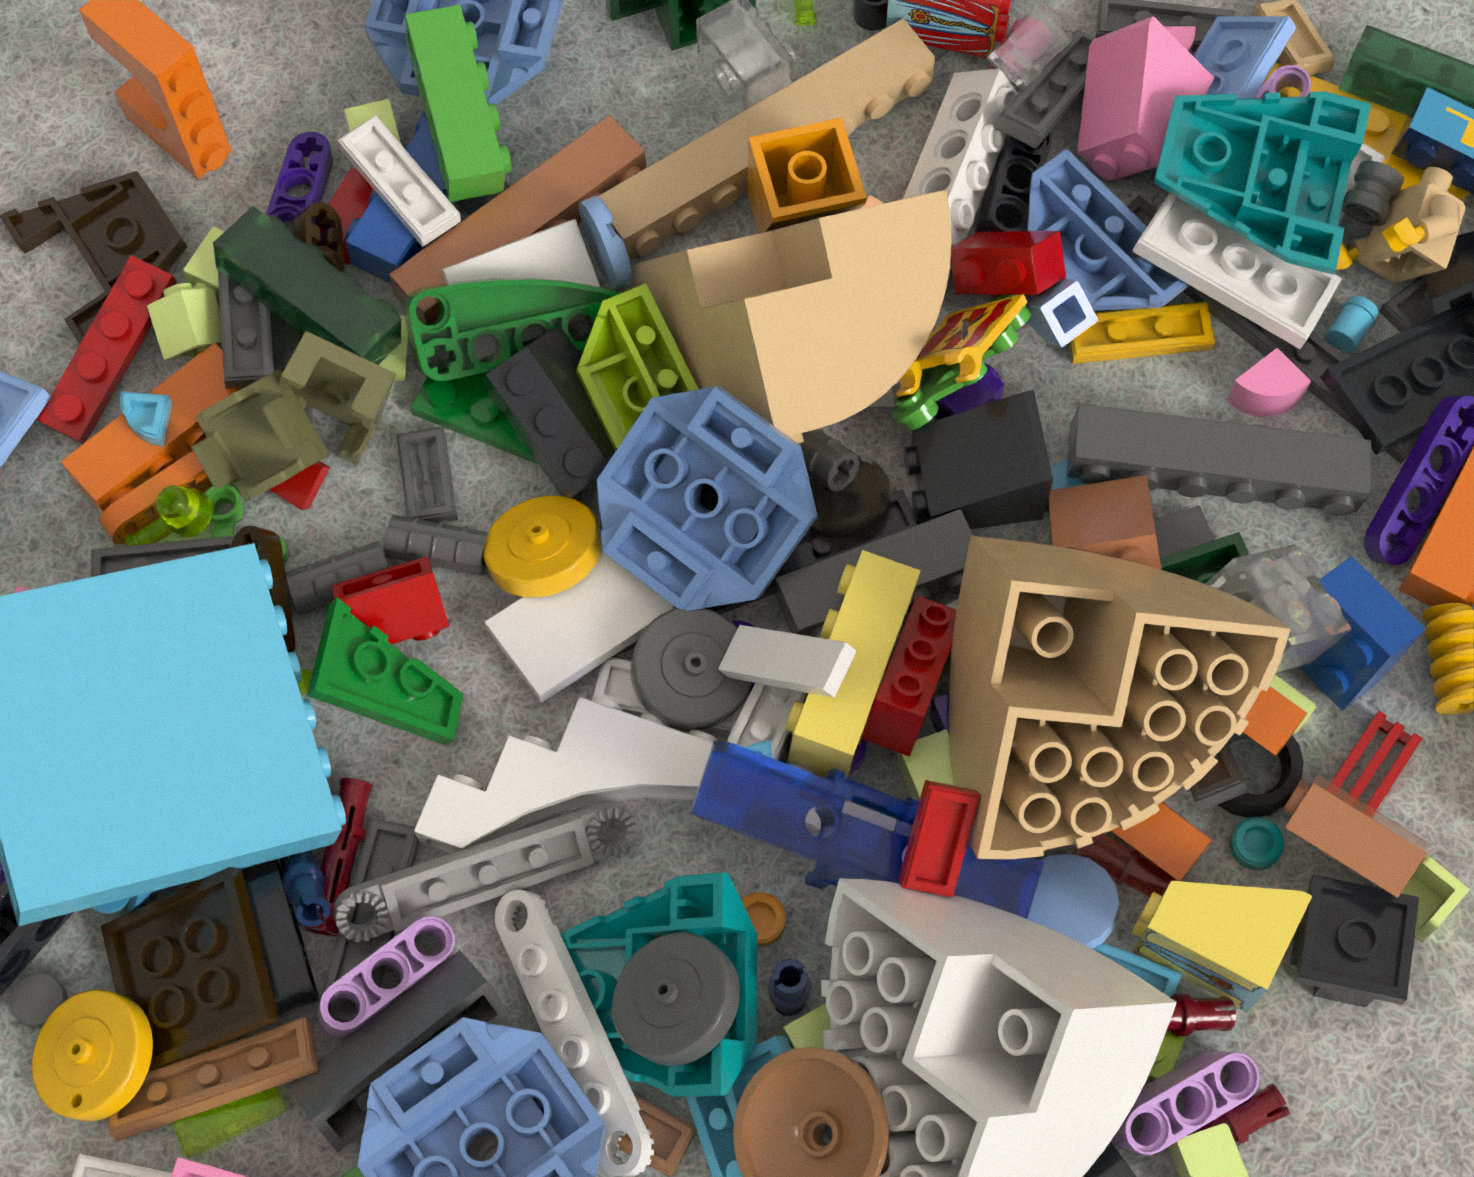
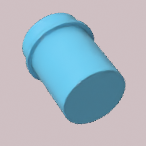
[1325,295,1379,353]

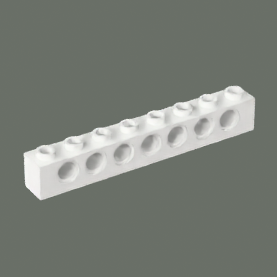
[868,68,1018,407]

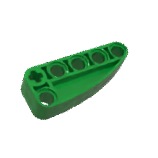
[403,278,620,381]

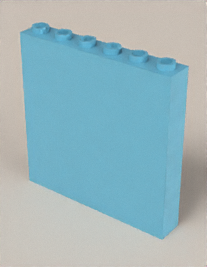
[0,543,346,926]

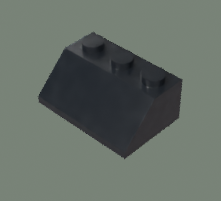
[480,324,616,498]

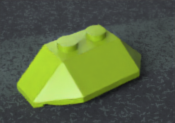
[576,283,698,451]

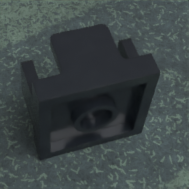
[1290,875,1419,1007]

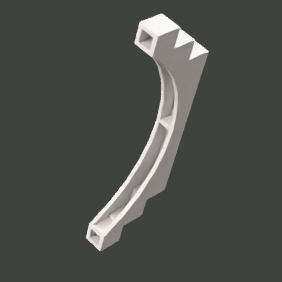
[414,697,1000,909]

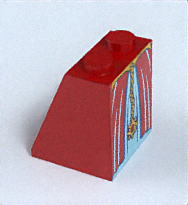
[886,0,1012,59]

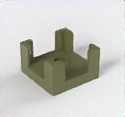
[278,331,396,465]

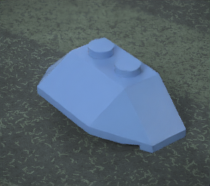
[1027,148,1190,311]

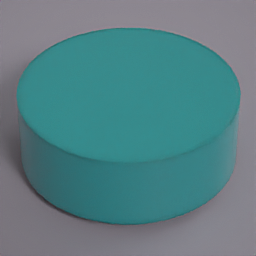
[1229,816,1284,871]

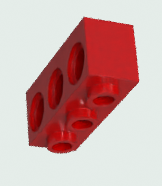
[861,595,956,757]

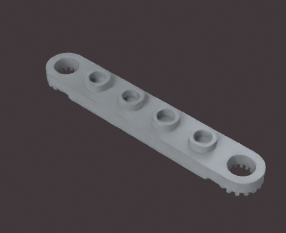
[333,801,637,942]

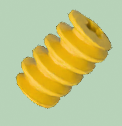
[1422,603,1474,715]

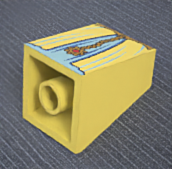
[1131,881,1312,1012]

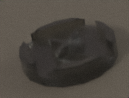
[808,455,891,539]

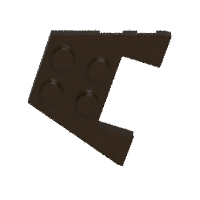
[0,171,188,344]

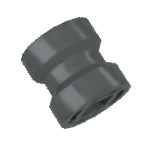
[1342,160,1404,226]

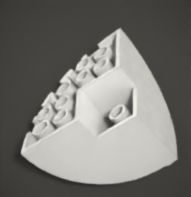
[821,878,1177,1177]

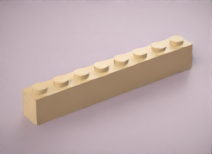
[597,18,935,260]

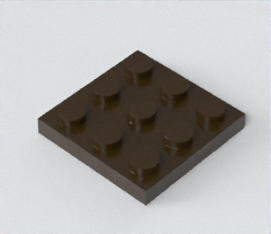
[101,867,279,1072]

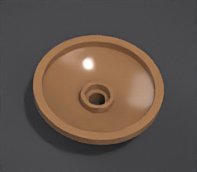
[733,1047,889,1177]

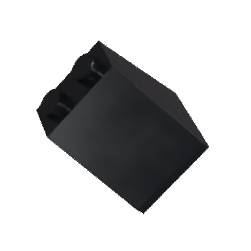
[903,390,1053,529]

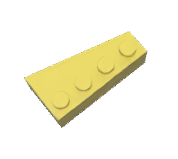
[785,550,921,782]

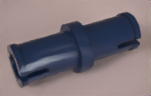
[279,850,330,927]
[768,959,811,1016]

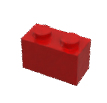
[950,231,1066,295]
[332,556,450,645]

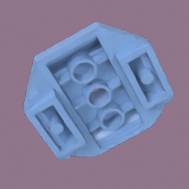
[364,0,564,105]
[597,386,818,611]
[357,1017,607,1177]

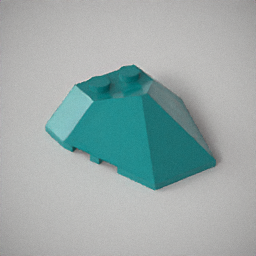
[1153,91,1371,275]
[560,872,757,1097]

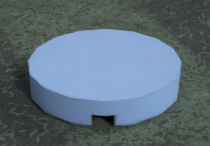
[578,196,633,290]
[1013,853,1119,949]

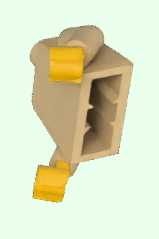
[1336,167,1466,284]

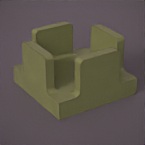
[192,369,330,502]

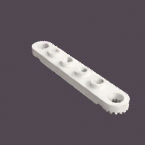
[495,890,654,1176]

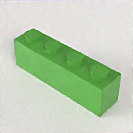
[405,5,512,202]

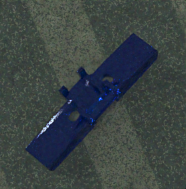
[690,741,1044,919]

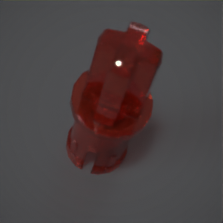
[1076,834,1177,898]

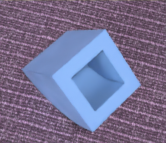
[1024,278,1099,348]

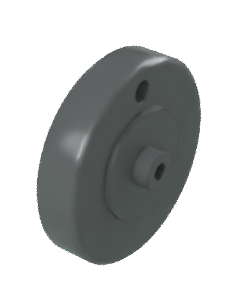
[630,608,752,730]
[612,932,740,1066]

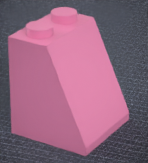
[1077,16,1214,182]

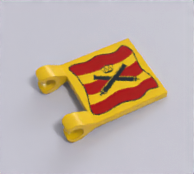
[895,294,1027,397]

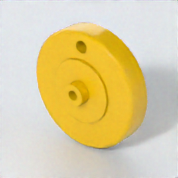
[483,495,602,598]
[32,989,153,1122]

